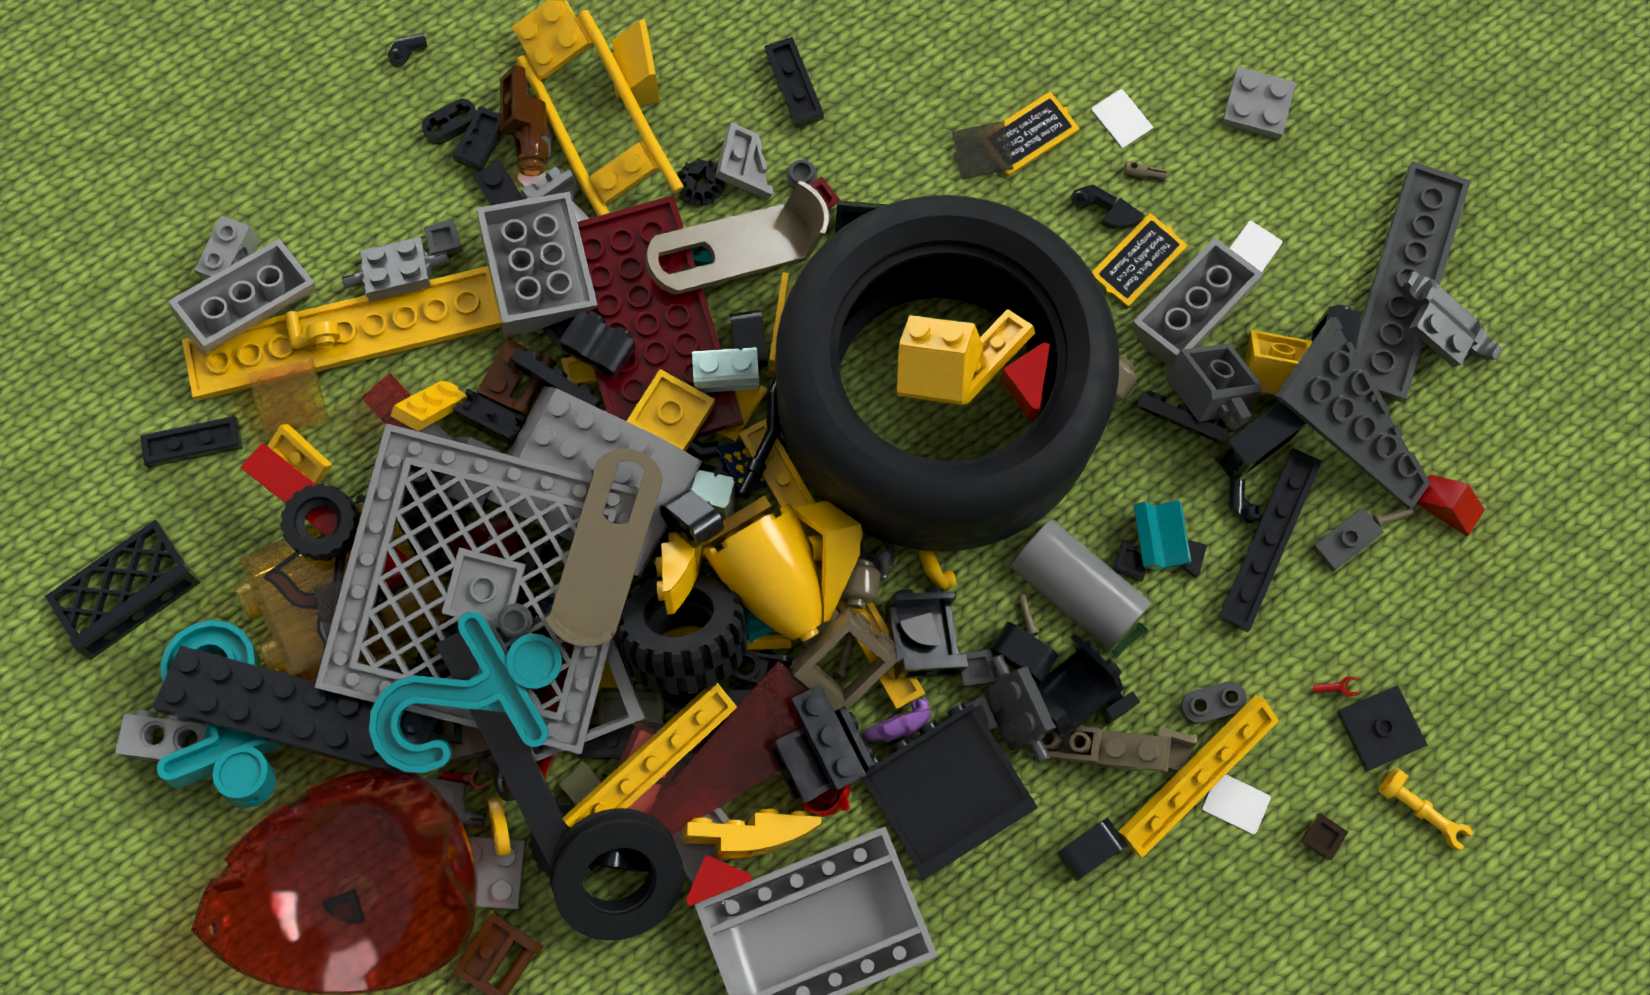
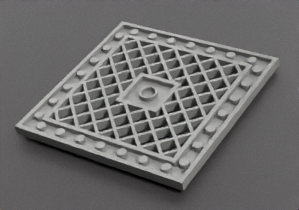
[314,423,639,754]

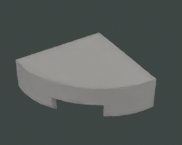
[899,613,940,646]

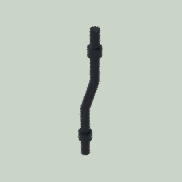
[737,375,779,499]

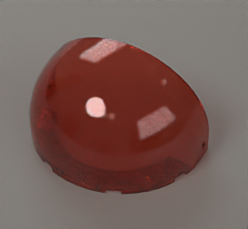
[191,768,478,995]

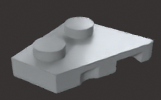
[715,122,773,200]

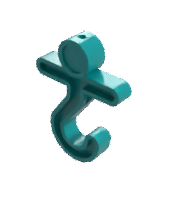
[369,611,562,773]
[157,620,283,808]

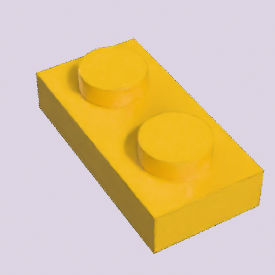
[267,424,332,484]

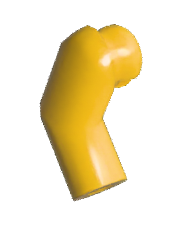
[918,550,957,591]

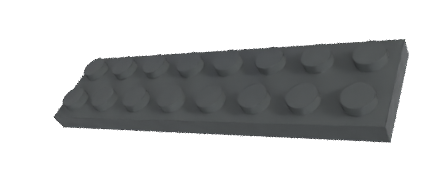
[1355,161,1471,403]

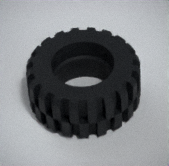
[617,570,748,695]

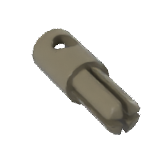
[1123,161,1167,181]

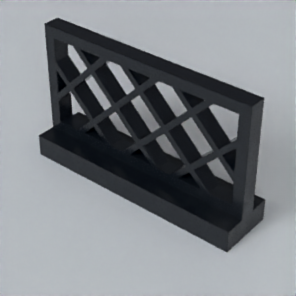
[45,519,201,660]

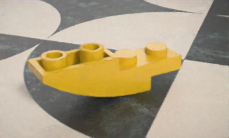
[656,528,704,614]
[681,809,821,859]

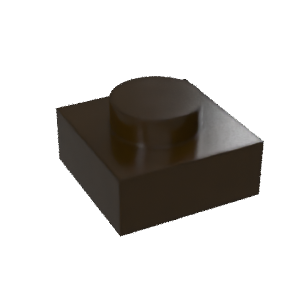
[1299,813,1349,861]

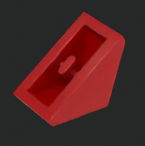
[1000,343,1050,420]
[1416,474,1485,536]
[686,855,752,907]

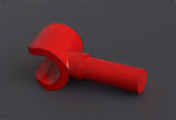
[1313,676,1362,696]
[442,769,488,790]

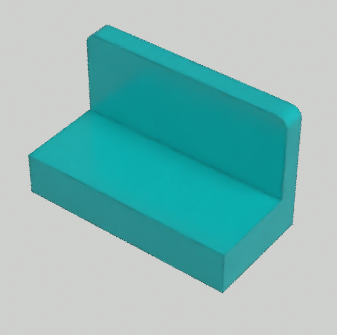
[1134,500,1191,571]

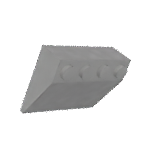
[477,192,598,337]

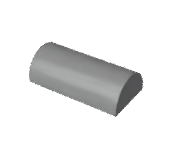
[1132,237,1264,366]
[168,239,316,355]
[1010,519,1152,652]

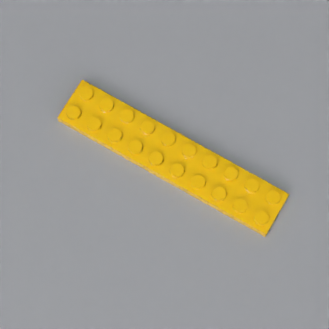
[182,266,502,401]

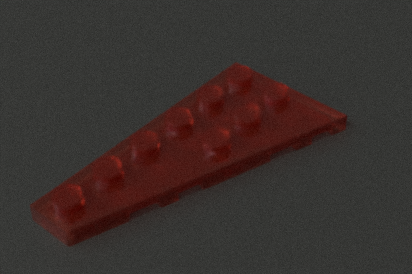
[644,661,809,835]

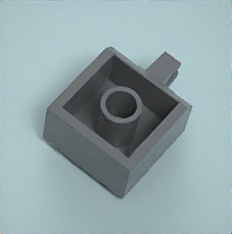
[1166,343,1261,431]

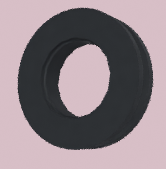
[549,808,684,941]

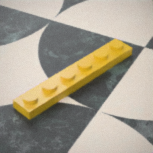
[562,682,737,828]
[1118,695,1279,858]

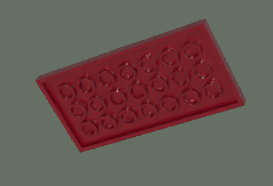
[577,195,744,439]

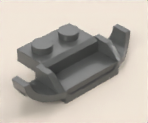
[1402,270,1502,367]

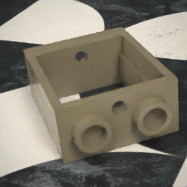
[792,607,897,710]

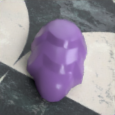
[860,698,931,743]

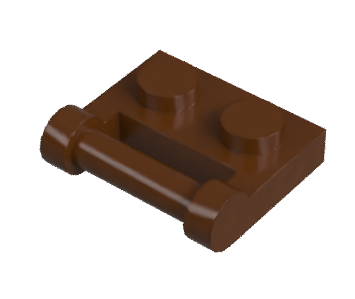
[477,338,557,417]
[453,913,544,995]

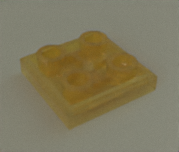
[248,358,329,435]

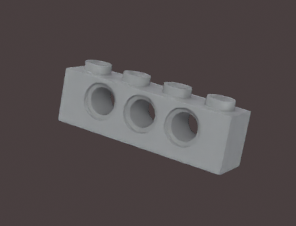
[115,710,208,762]

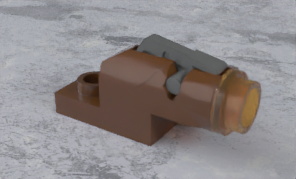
[500,65,553,177]

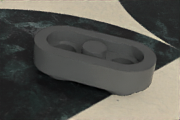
[1180,681,1247,725]

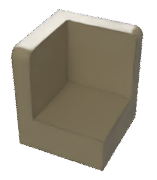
[1153,727,1198,772]

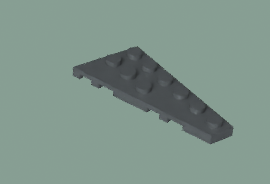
[1275,317,1430,509]

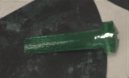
[1111,622,1148,657]

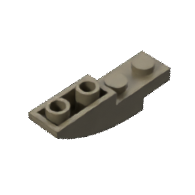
[1031,726,1171,772]

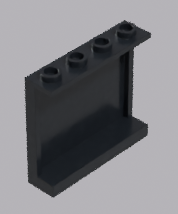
[861,702,1038,880]

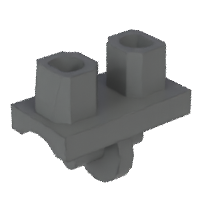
[521,166,582,202]

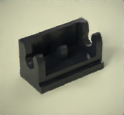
[453,389,527,446]

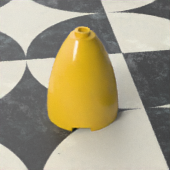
[704,503,822,643]

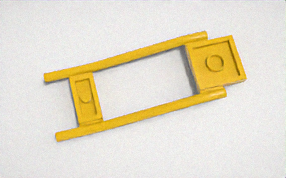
[512,0,684,216]

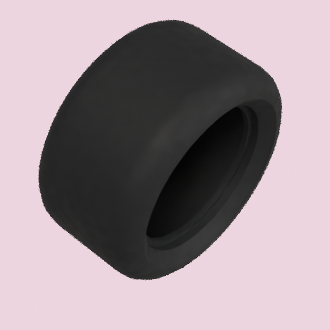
[775,195,1119,552]

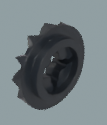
[678,158,725,206]

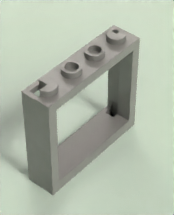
[499,611,647,762]

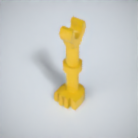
[1378,768,1474,850]

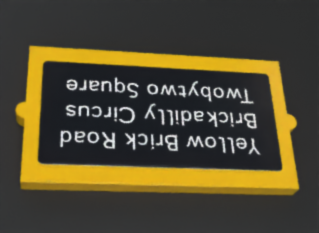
[978,91,1080,177]
[1092,213,1188,309]

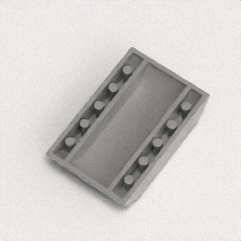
[486,386,702,578]
[694,826,938,995]

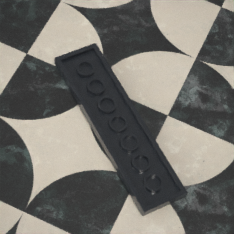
[153,646,438,781]

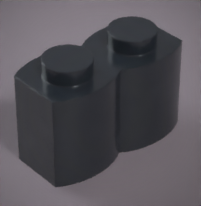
[559,310,636,380]

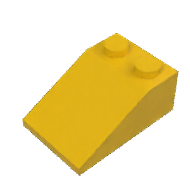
[793,501,863,622]

